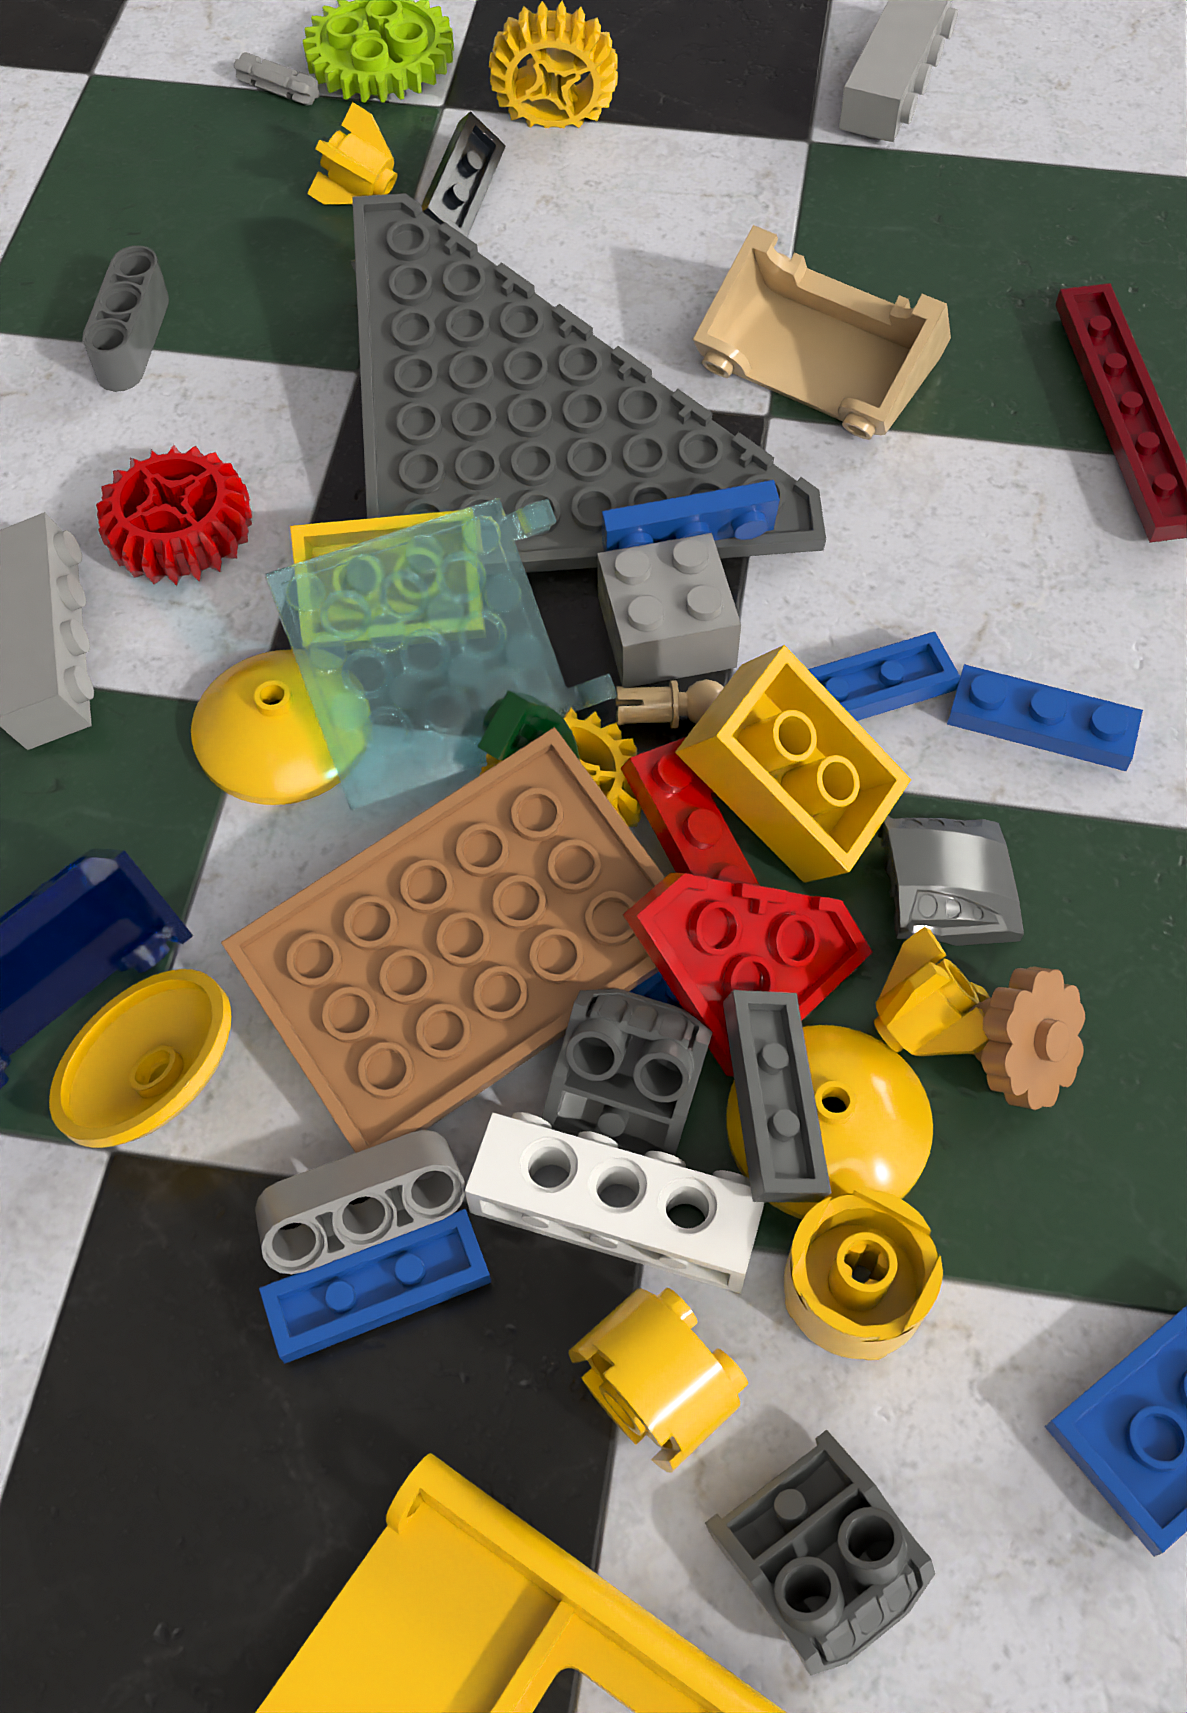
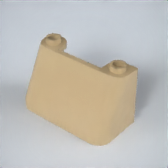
[693,225,951,440]

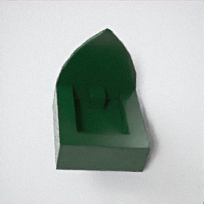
[477,690,580,761]

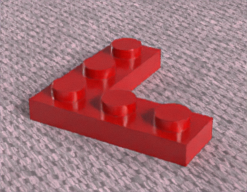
[620,737,760,886]

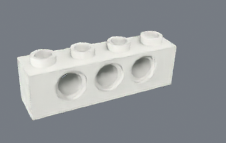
[465,1112,765,1294]

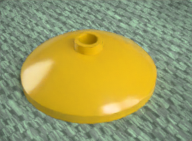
[191,649,372,805]
[49,969,231,1148]
[726,1025,933,1219]

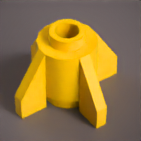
[307,102,397,205]
[874,926,989,1056]

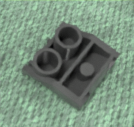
[877,815,1024,946]
[541,988,713,1156]
[705,1430,935,1676]

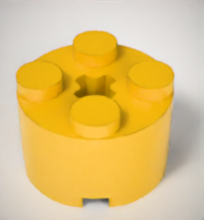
[784,1189,943,1361]
[568,1287,748,1473]

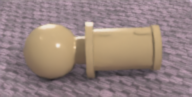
[616,680,724,728]

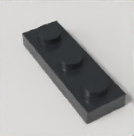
[421,111,506,237]

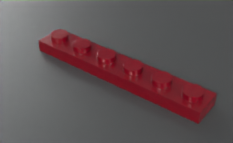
[1055,283,1187,543]

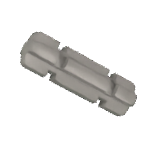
[234,52,320,106]

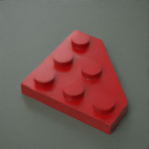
[622,873,872,1077]

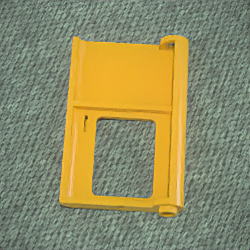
[255,1453,787,1713]

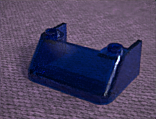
[0,848,193,1089]

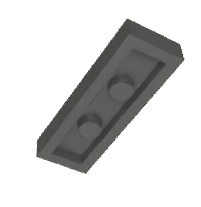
[723,990,831,1202]

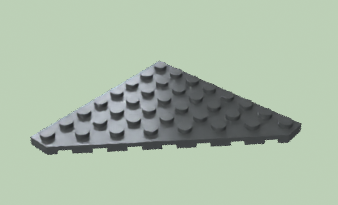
[352,193,826,576]

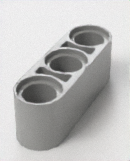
[255,1130,465,1274]

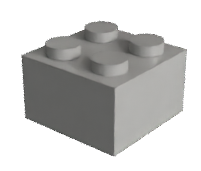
[597,533,741,688]

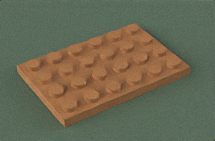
[221,727,665,1153]

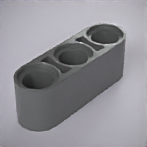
[82,245,169,392]

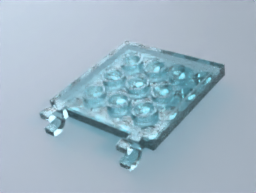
[265,498,617,810]

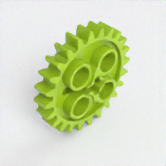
[302,0,454,103]

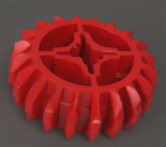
[96,444,253,586]

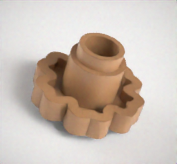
[968,967,1085,1110]

